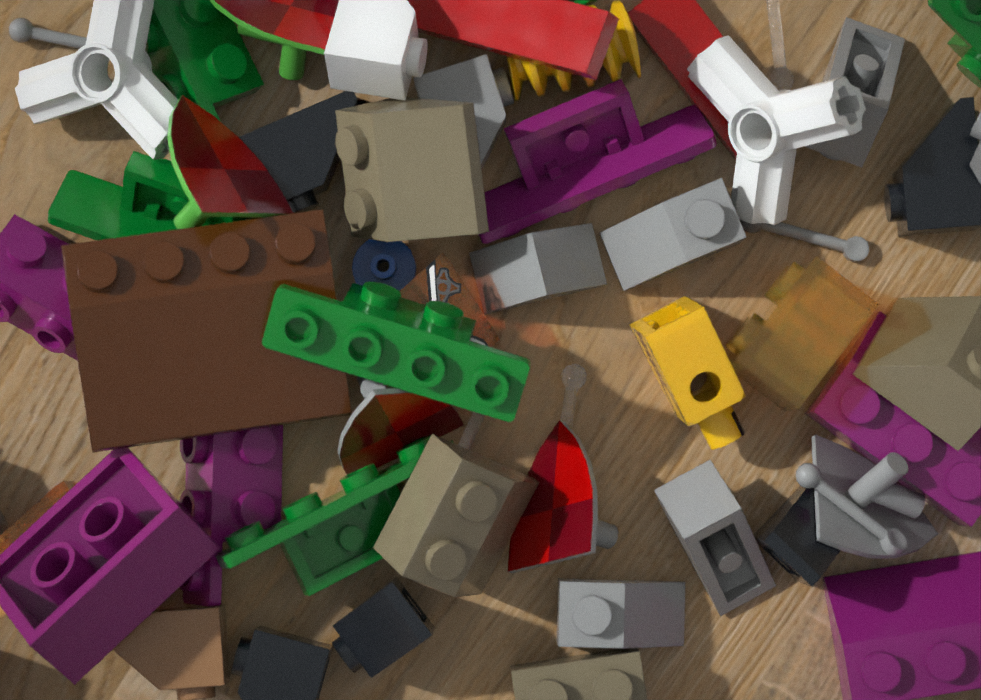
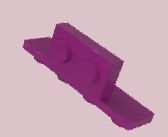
[478,79,717,244]
[0,214,78,361]
[179,425,283,606]

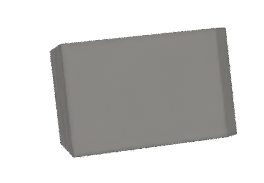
[469,223,607,315]

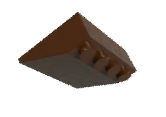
[61,209,352,453]

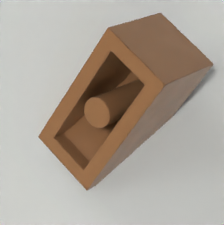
[113,604,231,700]

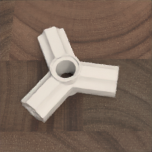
[15,0,178,160]
[687,35,866,225]

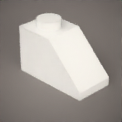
[324,0,428,101]

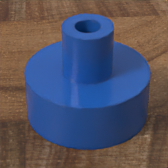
[352,239,416,296]

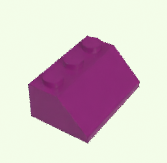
[804,311,981,527]
[0,448,221,685]
[822,551,981,700]

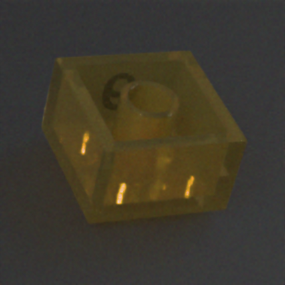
[725,256,879,412]

